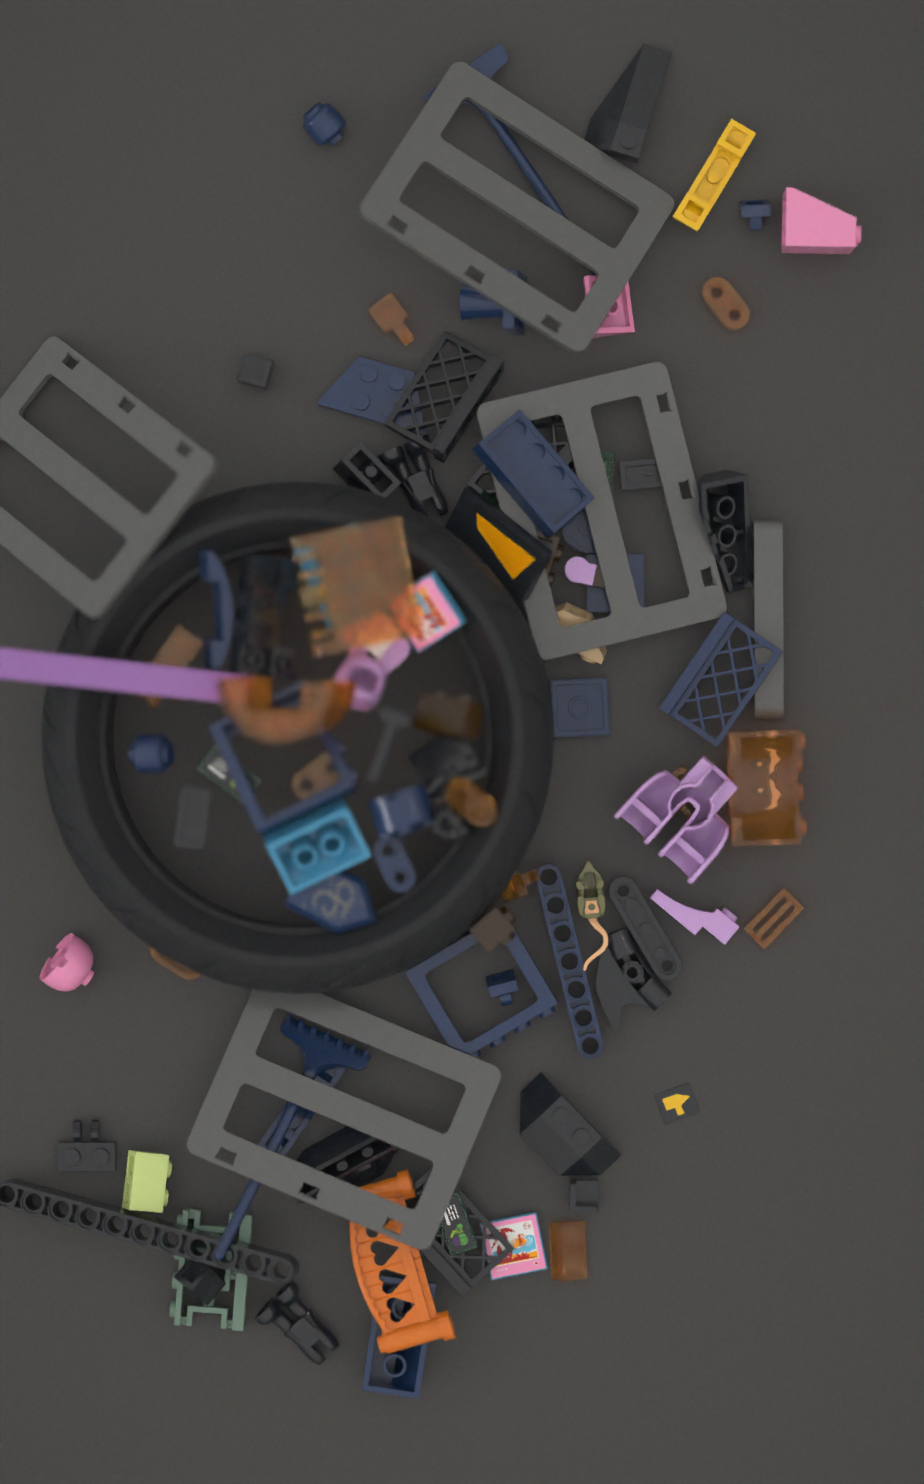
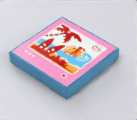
[389,572,466,653]
[480,1211,548,1280]

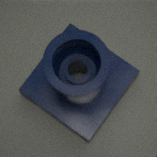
[460,270,528,335]

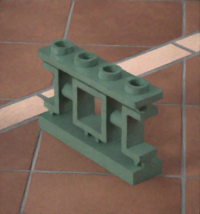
[170,1207,254,1331]

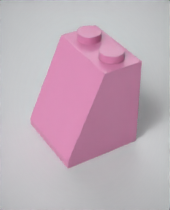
[781,187,861,254]

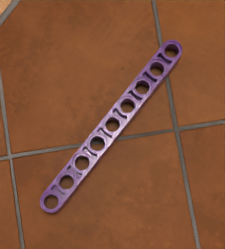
[0,647,258,706]

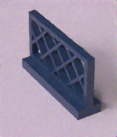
[659,612,784,747]

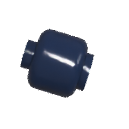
[303,102,345,146]
[128,734,175,773]

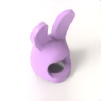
[331,618,410,712]

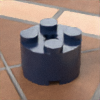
[368,783,436,842]

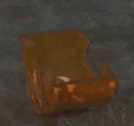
[218,676,357,743]
[726,729,807,847]

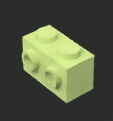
[122,1150,172,1213]

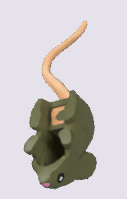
[576,861,608,971]

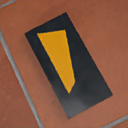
[445,486,553,601]

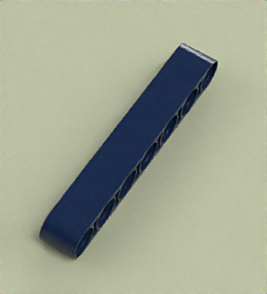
[536,863,603,1059]

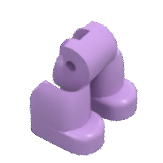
[614,756,739,884]

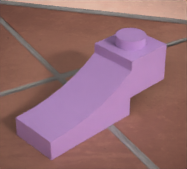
[650,888,739,945]

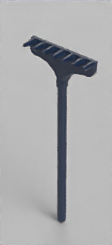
[421,43,596,276]
[213,1014,372,1260]

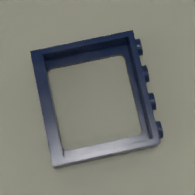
[209,680,360,836]
[405,929,558,1058]

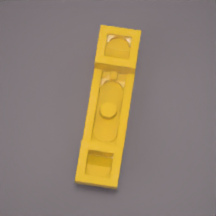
[673,118,756,232]

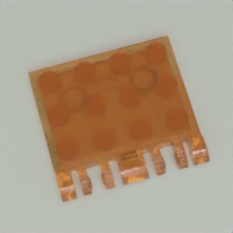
[291,517,422,656]

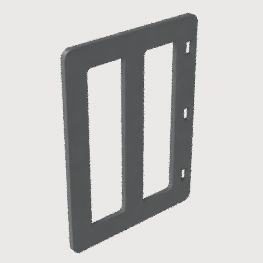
[359,62,674,354]
[0,336,218,620]
[476,362,727,660]
[187,990,501,1250]

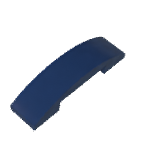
[199,549,233,671]
[258,1066,347,1156]

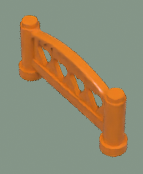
[349,1169,456,1354]

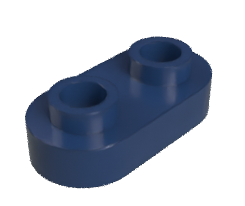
[373,837,416,892]

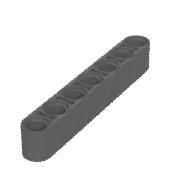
[752,520,784,719]

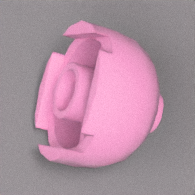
[39,933,94,992]

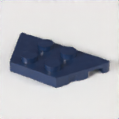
[318,356,425,436]

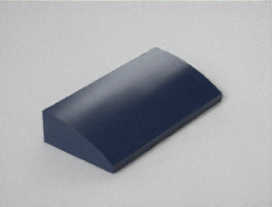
[472,409,595,539]

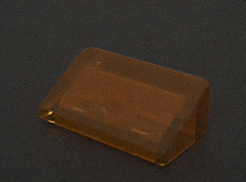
[549,1221,587,1282]

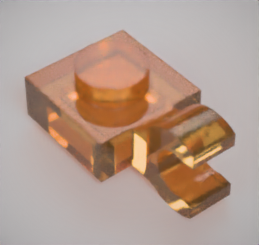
[368,292,414,346]
[501,869,540,903]

